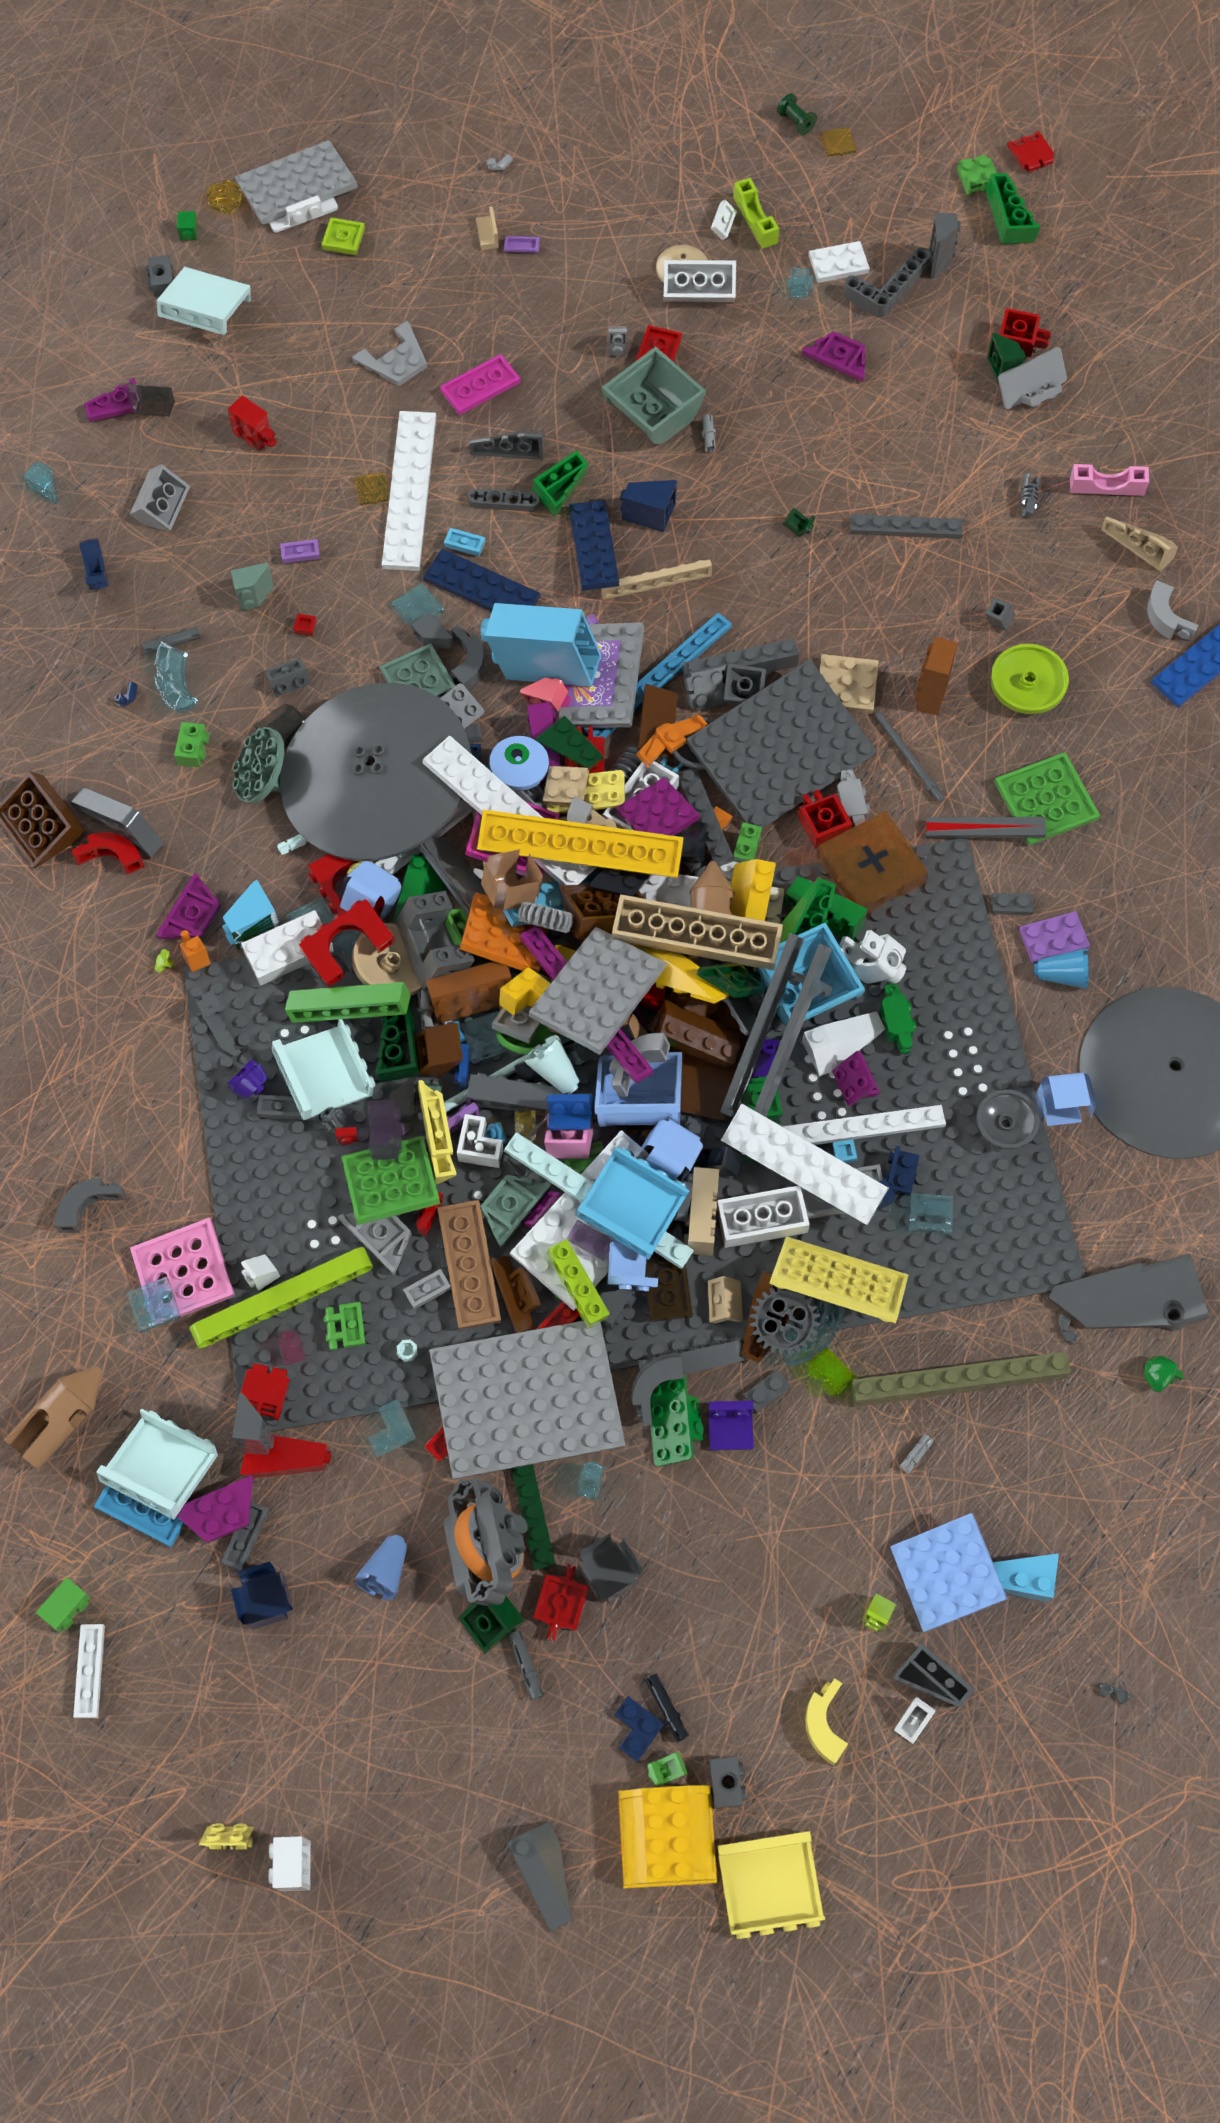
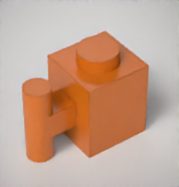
[180,930,210,973]

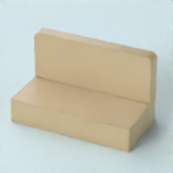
[476,206,499,250]
[708,1276,743,1324]

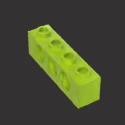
[546,1239,610,1329]

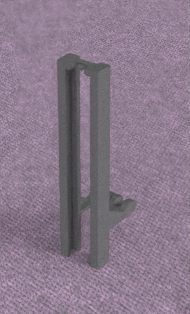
[720,933,832,1117]

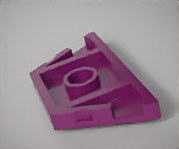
[801,331,865,382]
[156,873,221,939]
[177,1475,254,1544]

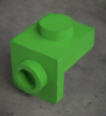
[647,1752,688,1786]

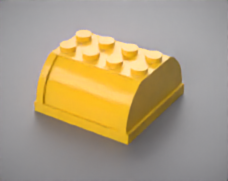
[618,1785,717,1889]

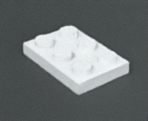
[809,241,870,283]

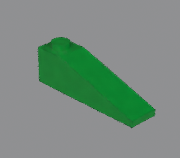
[392,854,447,924]
[780,877,836,943]

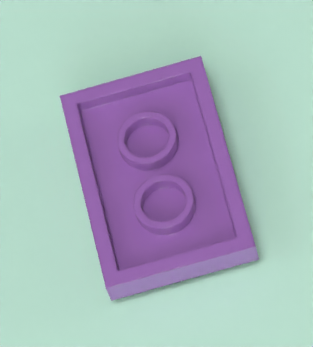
[1019,911,1090,965]

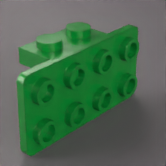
[650,1374,703,1467]

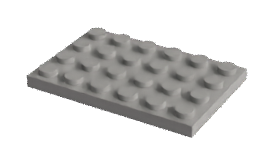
[234,140,358,225]
[529,927,666,1055]

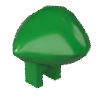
[1144,1355,1183,1392]

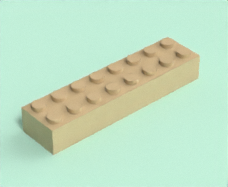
[612,894,783,970]

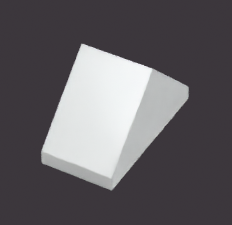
[894,1697,936,1744]

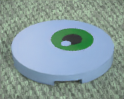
[490,736,549,790]

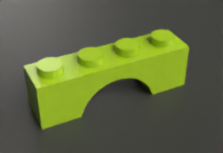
[733,178,779,249]

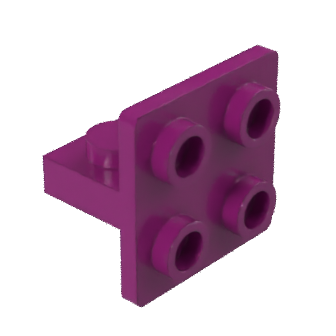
[832,1051,880,1106]

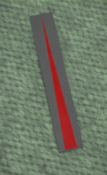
[926,817,1046,838]

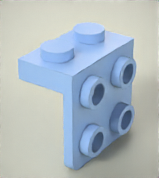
[608,1241,658,1291]

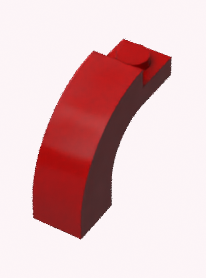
[71,832,145,875]

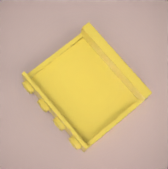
[717,1831,825,1939]

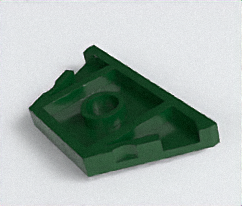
[696,963,766,998]

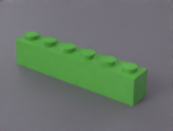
[285,982,410,1023]

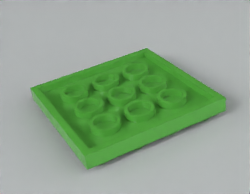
[994,752,1100,846]
[341,1136,440,1225]

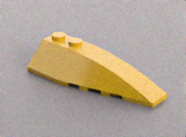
[729,859,776,972]
[628,943,728,1003]

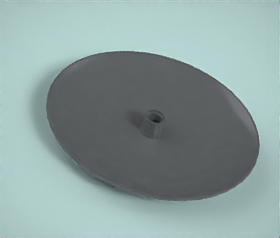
[1079,987,1220,1159]

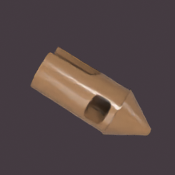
[688,861,735,965]
[4,1366,102,1470]

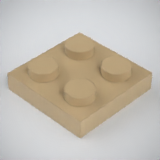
[543,766,589,806]

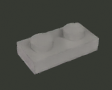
[403,1269,451,1309]

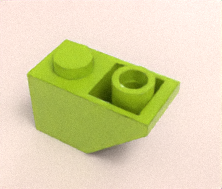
[862,1594,896,1632]

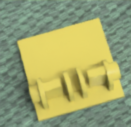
[199,1824,254,1850]

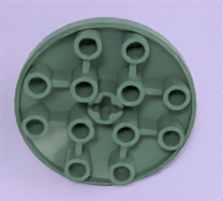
[232,727,284,804]

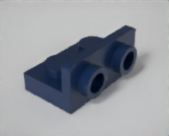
[884,1146,920,1196]

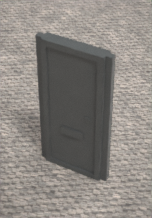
[418,837,487,914]

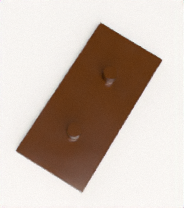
[637,684,678,759]

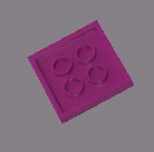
[616,777,700,836]

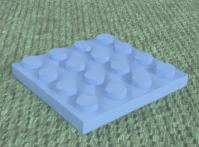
[890,1513,1007,1632]

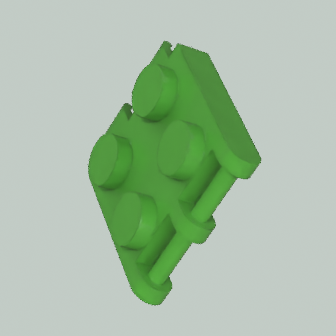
[957,155,997,195]

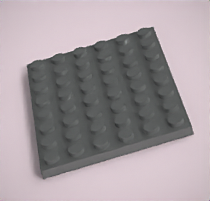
[686,659,877,830]

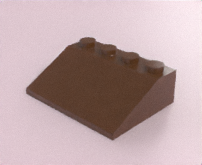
[0,771,85,868]
[559,884,644,940]

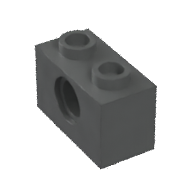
[146,255,174,298]
[709,1757,746,1809]

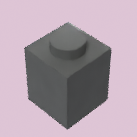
[985,598,1016,631]

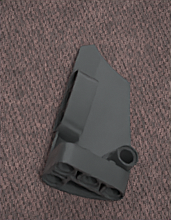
[1049,1253,1209,1331]

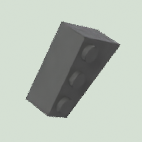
[893,1643,975,1708]

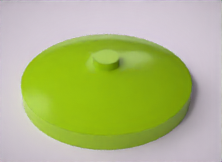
[991,644,1069,714]

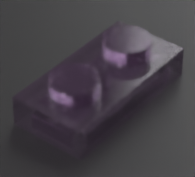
[567,1220,614,1261]

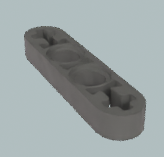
[468,489,540,512]

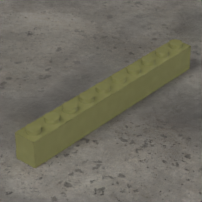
[850,1352,1071,1407]

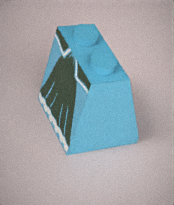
[222,880,280,950]

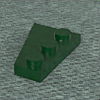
[535,715,603,771]

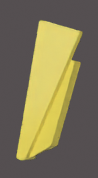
[418,1080,456,1185]

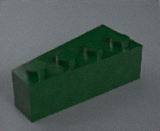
[375,999,421,1083]

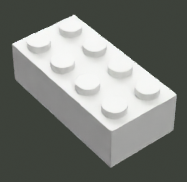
[664,260,736,302]
[603,761,679,830]
[241,910,334,986]
[716,1186,809,1248]

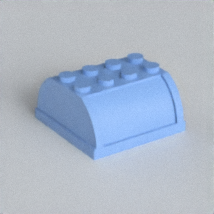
[595,1052,682,1127]

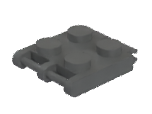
[684,664,728,710]

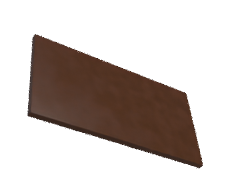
[680,1001,747,1122]

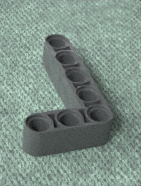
[843,247,930,318]
[70,787,164,859]

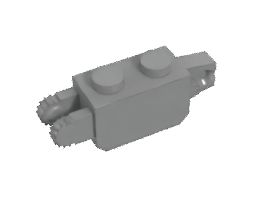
[836,769,870,837]

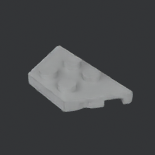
[338,1213,411,1275]

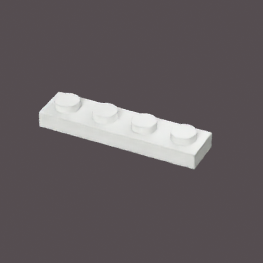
[74,1624,105,1718]

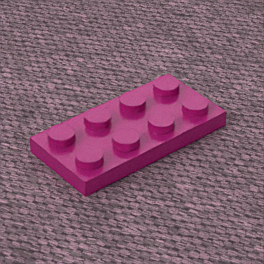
[440,354,521,416]

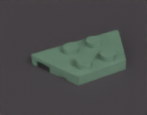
[480,1175,552,1248]

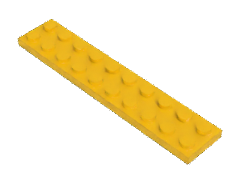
[477,809,684,878]

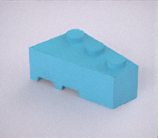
[993,1553,1059,1602]

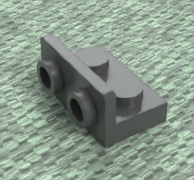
[265,658,311,697]

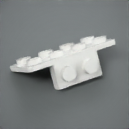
[269,196,338,233]

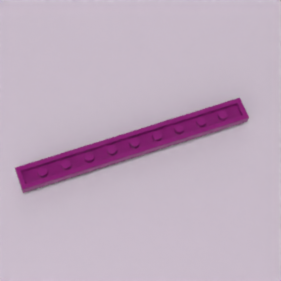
[520,926,653,1084]

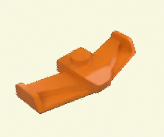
[636,715,708,768]

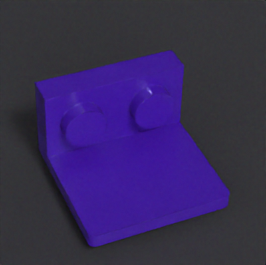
[708,1401,754,1451]

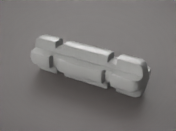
[900,1434,933,1473]

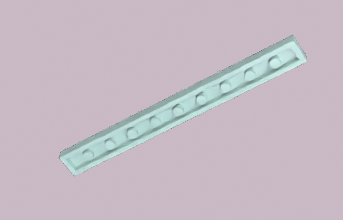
[504,1132,694,1269]

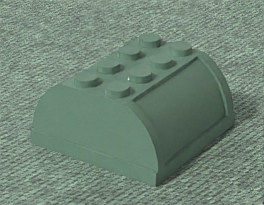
[602,347,706,444]

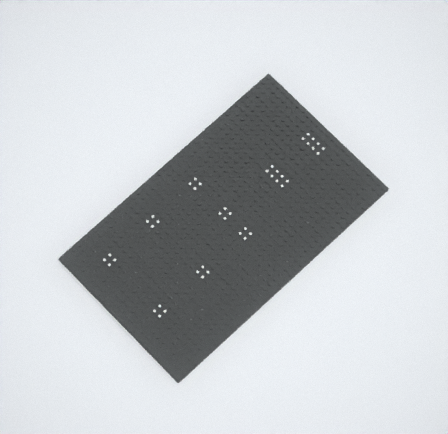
[184,838,1086,1432]

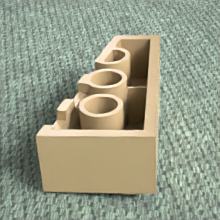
[684,1167,719,1256]

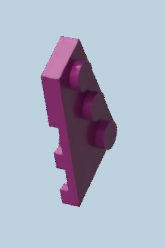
[84,377,143,422]

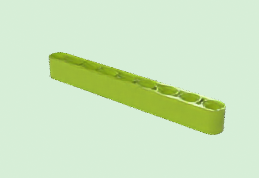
[189,1247,373,1348]

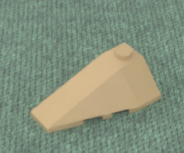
[1101,517,1178,572]

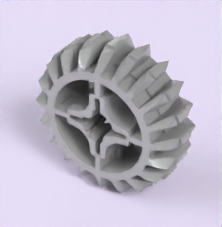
[518,901,573,933]

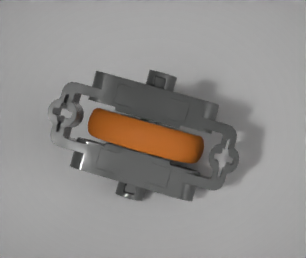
[444,1478,528,1606]

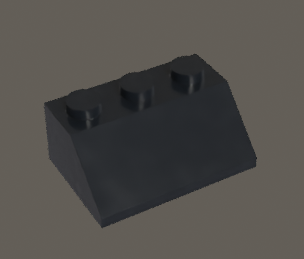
[674,823,707,862]

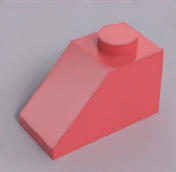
[520,677,568,711]

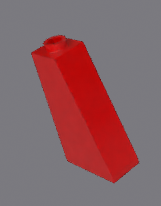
[240,1435,332,1479]

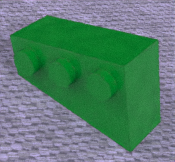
[532,450,588,517]

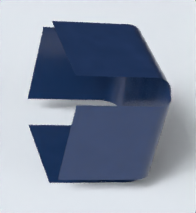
[229,1561,293,1630]

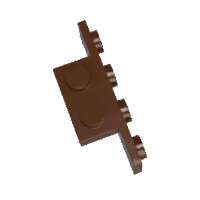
[490,1256,541,1333]

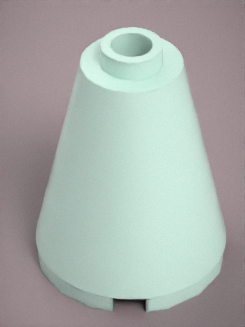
[525,1035,579,1094]

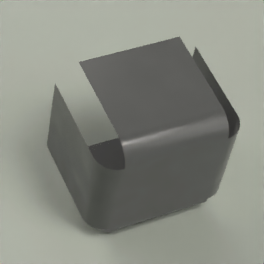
[578,1533,642,1603]

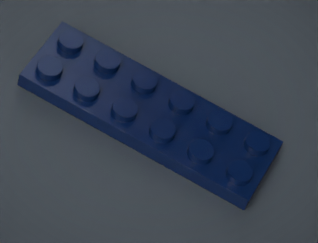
[569,500,619,591]
[423,549,540,611]

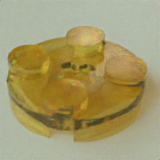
[207,180,242,214]

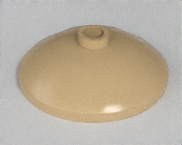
[656,245,708,283]

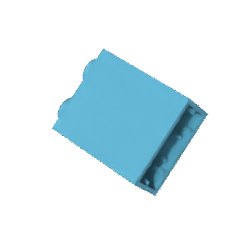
[481,603,601,687]

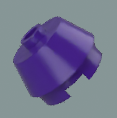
[227,1059,268,1099]

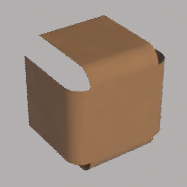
[481,849,542,911]

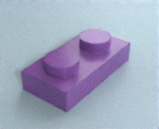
[280,539,320,564]
[447,1102,480,1135]

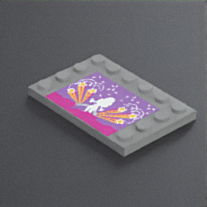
[555,622,645,728]

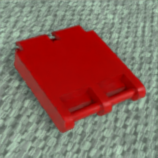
[1007,131,1055,172]
[236,1363,290,1421]

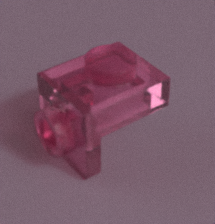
[278,1329,306,1366]

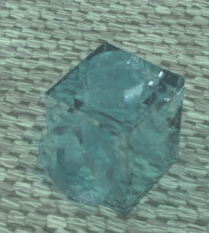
[787,267,813,298]
[576,1461,605,1500]

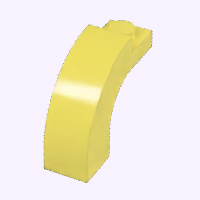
[805,1678,848,1766]

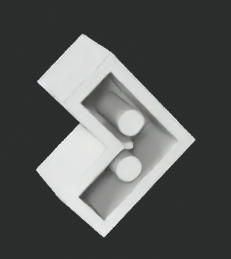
[457,1114,503,1168]

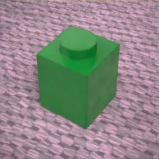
[177,211,198,241]

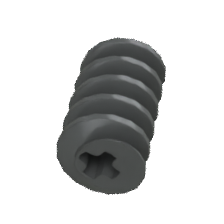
[609,747,642,784]

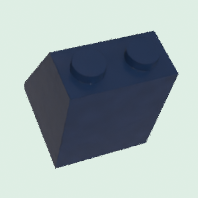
[620,480,677,532]

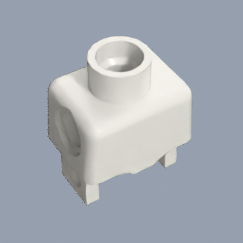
[839,930,906,984]

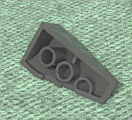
[469,429,545,460]
[507,1822,572,1932]

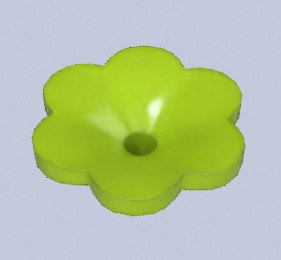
[155,949,174,973]

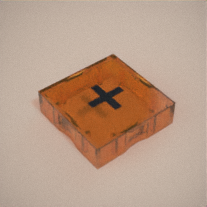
[816,811,929,914]

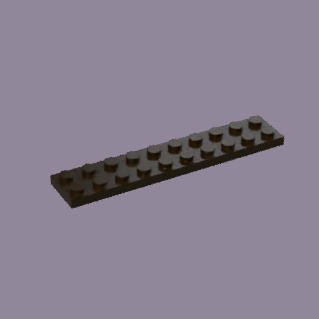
[625,1125,693,1322]

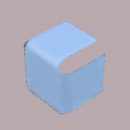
[338,861,401,920]
[1036,1072,1097,1126]
[636,1118,703,1182]

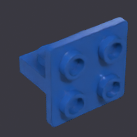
[547,1094,593,1130]

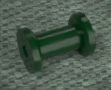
[777,93,817,135]

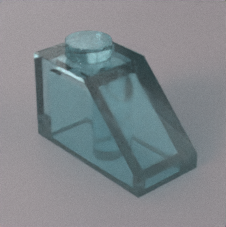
[23,461,58,504]

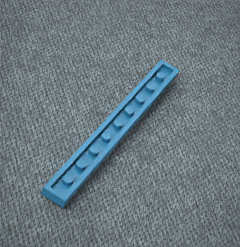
[584,613,732,739]

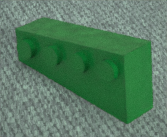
[985,173,1041,244]
[784,876,868,940]

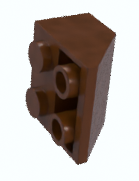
[414,1023,463,1077]

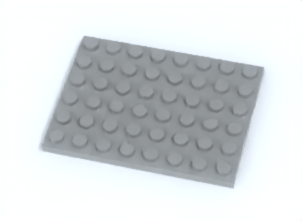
[429,1321,626,1480]

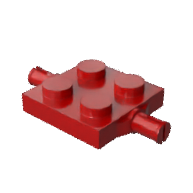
[533,1564,589,1641]

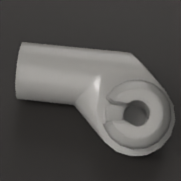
[487,154,513,171]

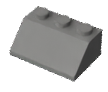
[130,464,190,531]

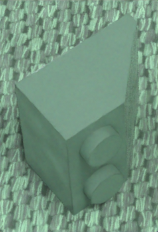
[231,563,274,610]

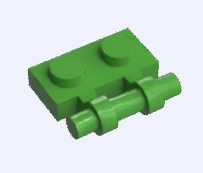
[324,1302,366,1351]

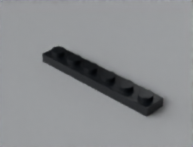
[514,1023,635,1082]

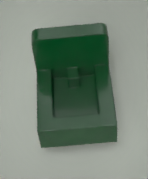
[782,508,816,538]

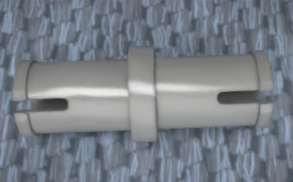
[701,414,716,453]
[417,990,434,1031]

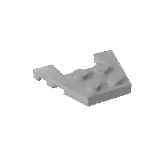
[352,321,427,386]

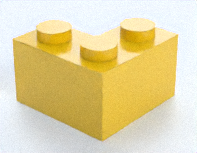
[499,967,551,1016]

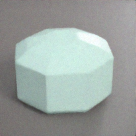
[397,1340,418,1362]

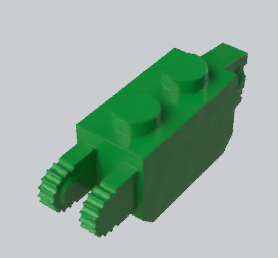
[880,983,916,1055]

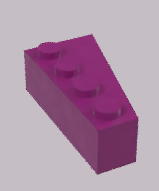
[527,702,564,785]

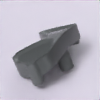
[1058,1315,1078,1344]
[1099,1683,1131,1704]

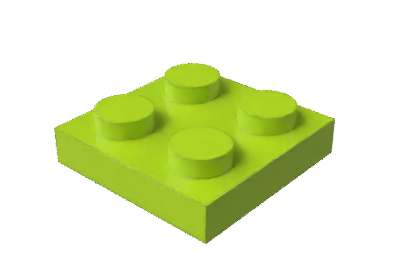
[322,217,365,255]

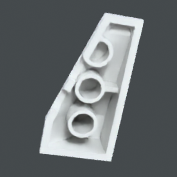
[802,1011,885,1077]

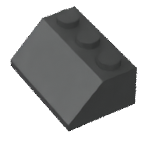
[929,213,960,279]
[232,1394,274,1455]

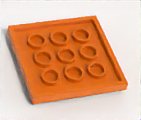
[460,892,549,974]

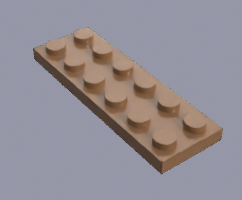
[437,1200,501,1330]

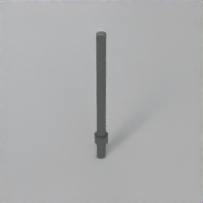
[874,711,945,803]

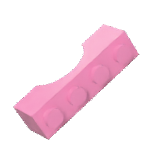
[1070,464,1149,496]

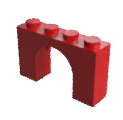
[308,854,385,934]
[298,899,395,988]

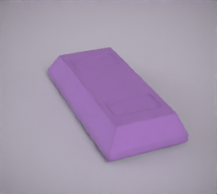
[504,236,540,254]

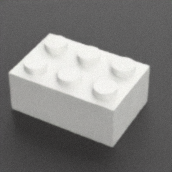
[269,1837,311,1891]

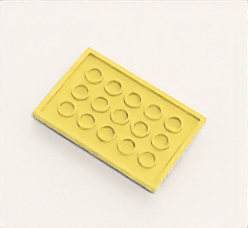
[770,1236,908,1323]

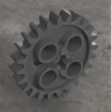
[749,1287,820,1356]

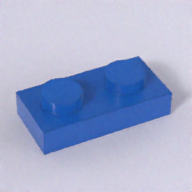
[455,1044,470,1090]

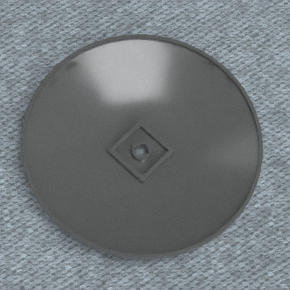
[280,683,471,861]

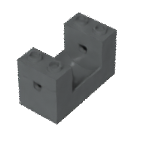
[395,891,474,991]

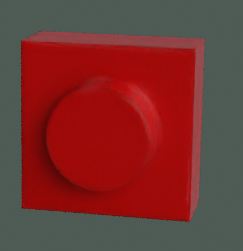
[293,614,317,636]
[335,1127,359,1145]

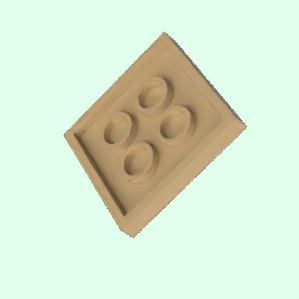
[820,654,879,714]

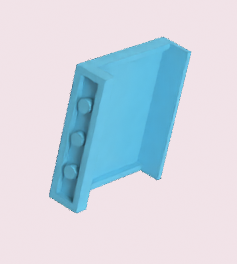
[575,1147,690,1260]

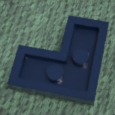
[614,1696,665,1763]

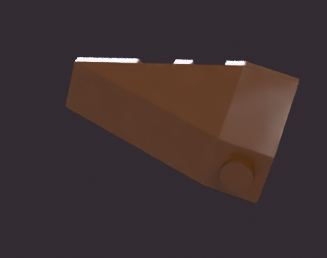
[741,1271,807,1363]

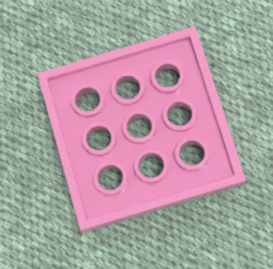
[130,1218,235,1327]

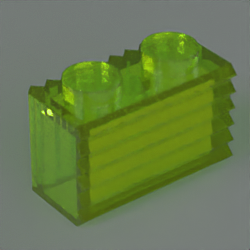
[807,1346,857,1398]

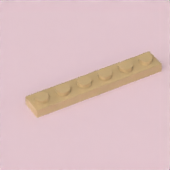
[601,559,712,600]

